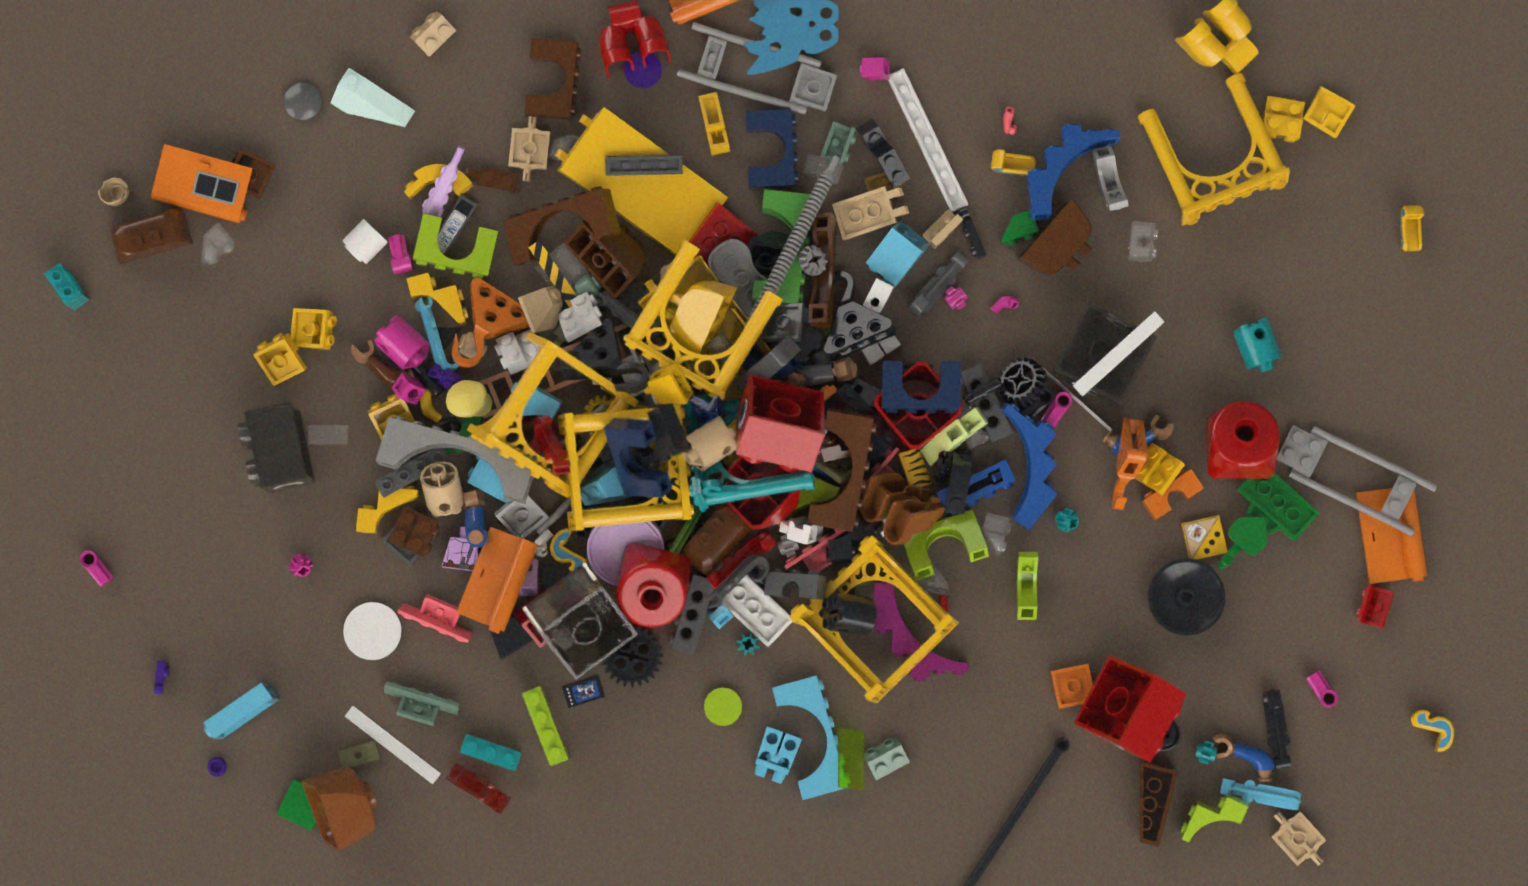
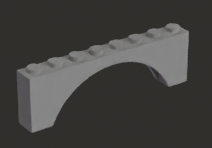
[376,416,536,504]

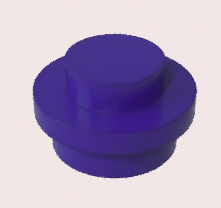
[207,757,227,777]

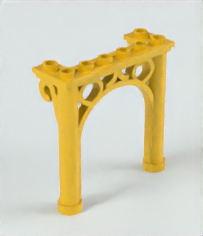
[1138,73,1290,226]
[623,239,783,401]

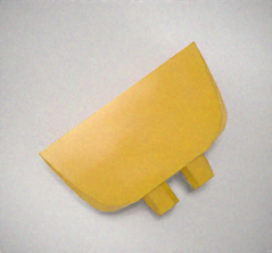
[665,280,737,362]

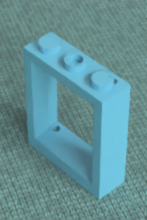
[203,682,280,739]

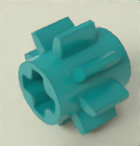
[1055,508,1079,533]
[736,633,760,656]
[1195,740,1217,764]

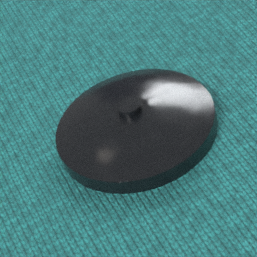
[1148,558,1226,636]

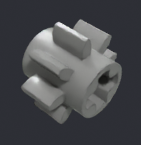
[777,534,799,558]

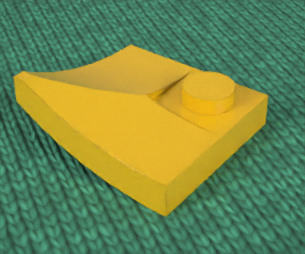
[1303,87,1355,139]

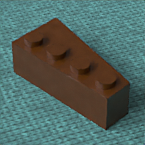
[1140,761,1178,847]

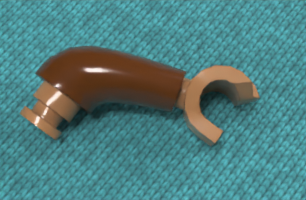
[351,340,414,389]

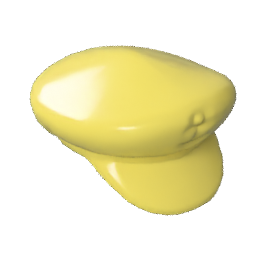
[446,380,492,418]

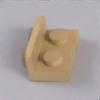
[922,209,963,249]

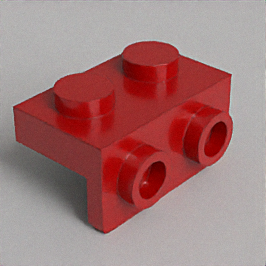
[1356,584,1394,629]

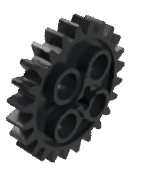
[601,625,664,688]

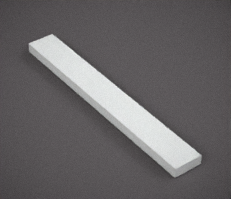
[888,68,969,213]

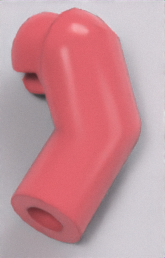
[1003,107,1017,135]

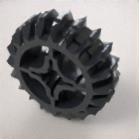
[997,357,1048,409]

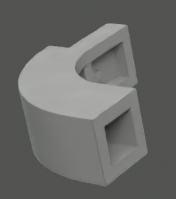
[1092,145,1128,211]

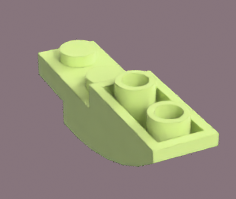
[920,407,988,467]

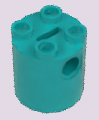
[1233,317,1283,373]

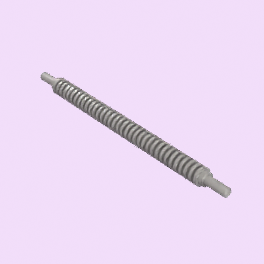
[745,156,840,325]

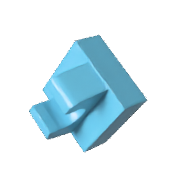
[707,604,733,629]

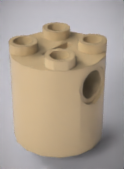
[683,416,736,471]
[420,462,464,517]

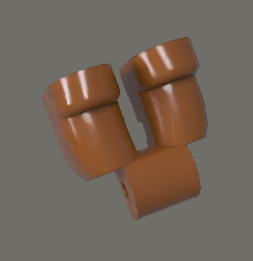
[860,472,945,545]

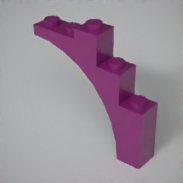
[873,583,969,681]

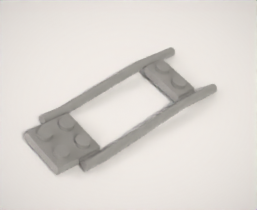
[676,22,837,115]
[494,403,614,539]
[1277,425,1438,536]

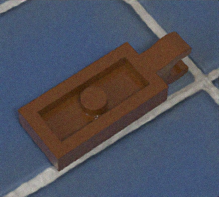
[465,166,519,193]

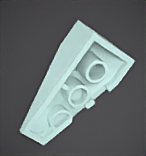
[331,68,415,127]

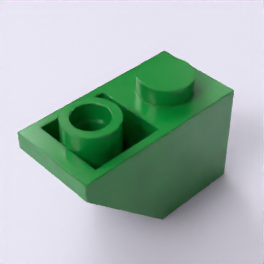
[1000,210,1039,247]

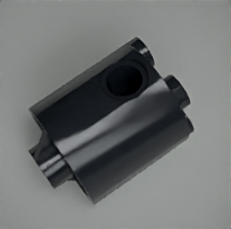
[822,593,877,635]

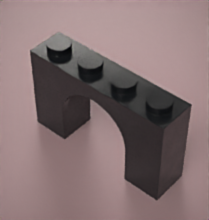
[824,383,900,468]
[630,403,689,470]

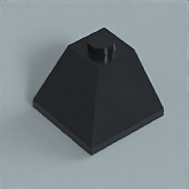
[748,231,790,275]

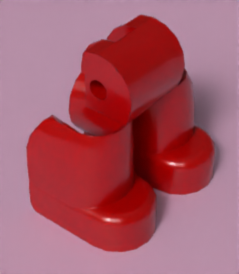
[599,0,672,79]

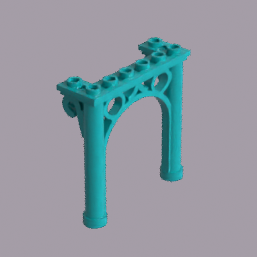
[682,385,815,512]

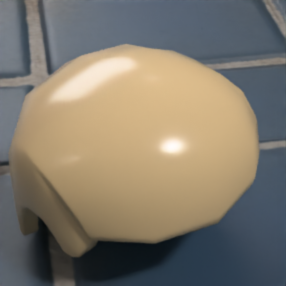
[98,177,129,206]

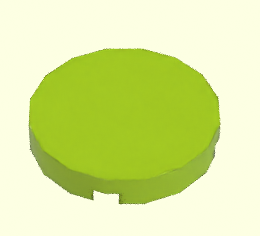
[704,687,742,726]

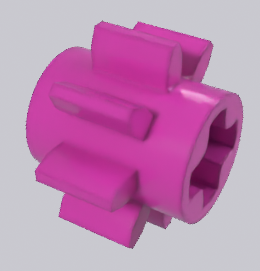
[944,286,968,310]
[288,553,314,577]

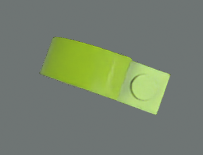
[1016,552,1038,620]

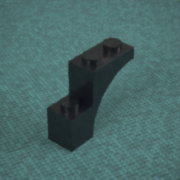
[856,119,910,189]
[825,511,876,563]

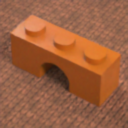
[1142,469,1204,521]

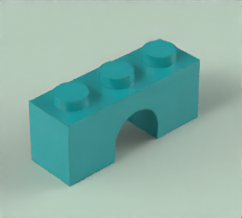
[460,734,522,771]

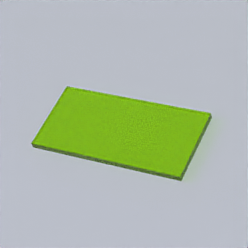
[838,728,864,790]

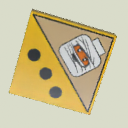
[1181,515,1227,560]

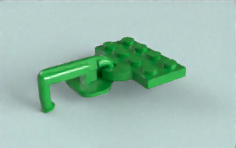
[1217,472,1319,570]

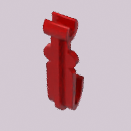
[534,415,571,475]
[706,531,777,590]

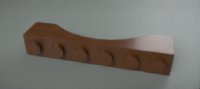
[808,212,837,330]

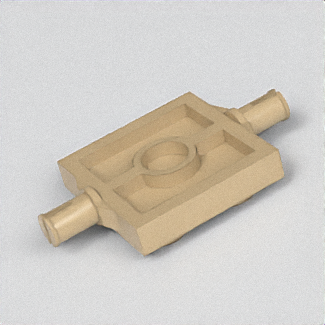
[508,116,550,182]
[1271,811,1326,866]

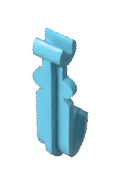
[415,296,461,371]
[1220,778,1302,810]

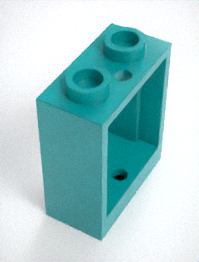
[44,263,90,310]

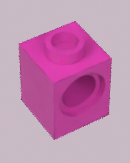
[860,57,890,80]
[391,373,426,405]

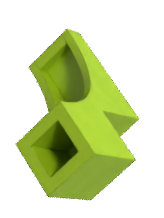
[1180,793,1249,842]

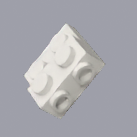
[557,292,602,343]
[494,329,540,375]

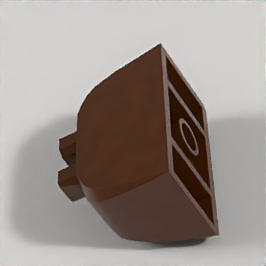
[1017,199,1092,275]
[110,208,193,265]
[564,220,645,298]
[681,503,753,578]

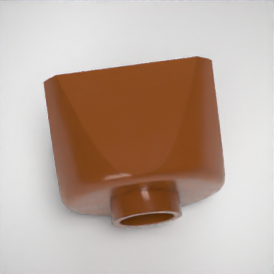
[302,767,377,851]

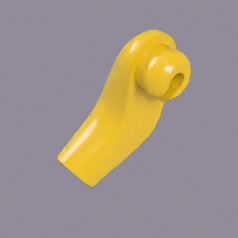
[419,388,442,423]

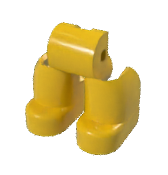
[1175,0,1259,75]

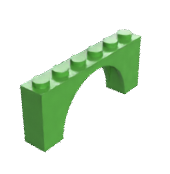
[752,189,810,304]

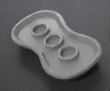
[708,239,767,318]

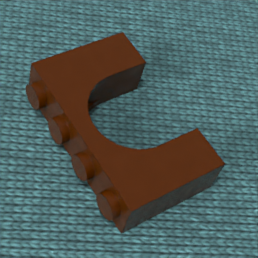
[525,38,581,120]

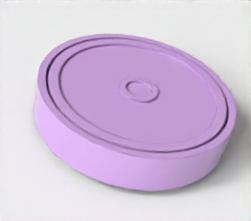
[587,521,664,585]

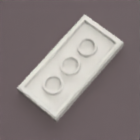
[722,575,793,647]

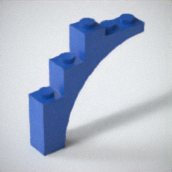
[1026,123,1120,220]
[1000,403,1057,530]

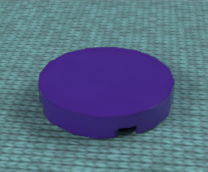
[624,51,662,89]

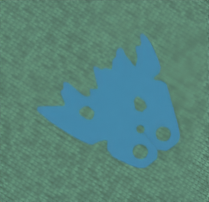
[744,0,839,75]

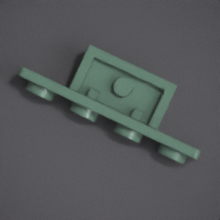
[384,682,460,726]

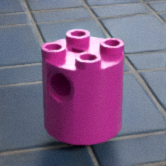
[374,314,429,370]

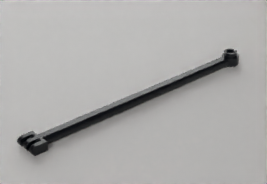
[963,737,1070,886]

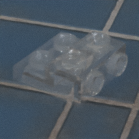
[535,243,589,287]

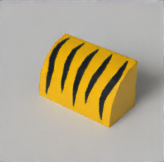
[898,449,932,488]

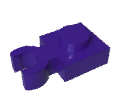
[427,363,464,389]
[153,661,170,694]

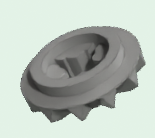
[799,245,828,276]

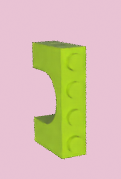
[412,213,498,279]
[902,510,989,581]
[522,686,571,766]

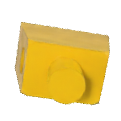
[644,363,693,404]

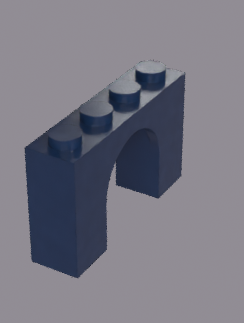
[746,109,798,189]
[882,361,961,414]
[604,418,672,498]

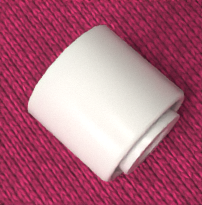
[342,219,388,264]

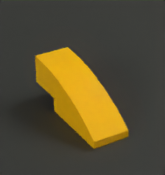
[698,92,730,156]

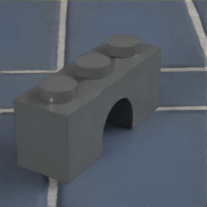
[764,569,827,600]

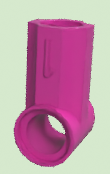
[388,234,413,274]
[1040,392,1072,428]
[80,550,114,587]
[1305,670,1338,708]

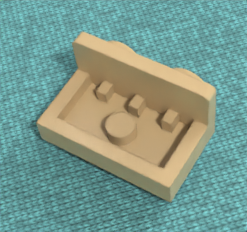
[410,11,456,57]

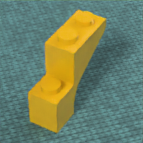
[406,273,469,325]
[356,485,419,534]

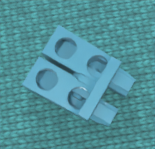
[755,726,802,784]

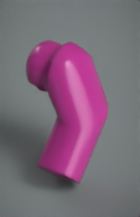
[990,296,1019,314]

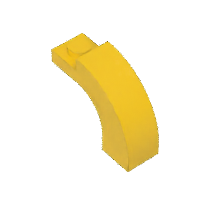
[404,164,474,200]

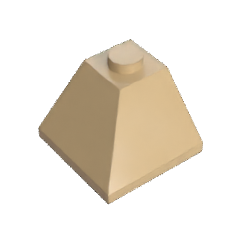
[518,286,563,333]

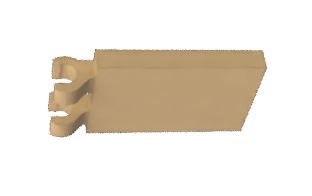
[832,186,909,241]

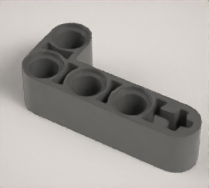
[734,335,801,393]

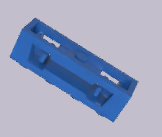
[936,459,1016,516]

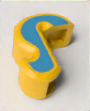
[991,149,1036,177]
[1400,205,1424,251]
[550,528,588,574]
[1411,710,1454,752]

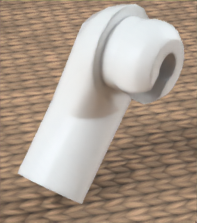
[534,529,554,557]

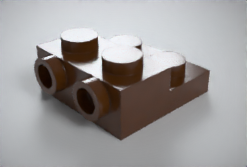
[232,149,276,200]
[818,430,851,462]
[388,506,441,557]

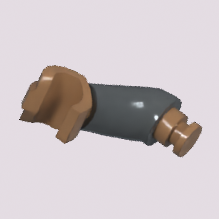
[788,357,858,388]

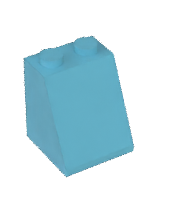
[866,220,930,286]
[580,462,633,506]

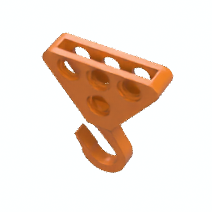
[452,278,530,368]
[1112,417,1147,510]

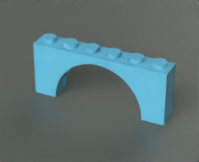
[467,382,563,503]
[772,675,850,800]

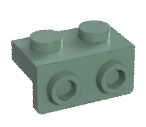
[820,121,857,166]
[862,736,910,780]

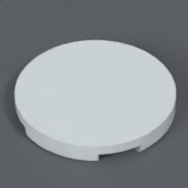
[343,602,402,660]

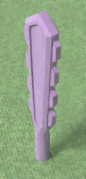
[422,145,465,217]

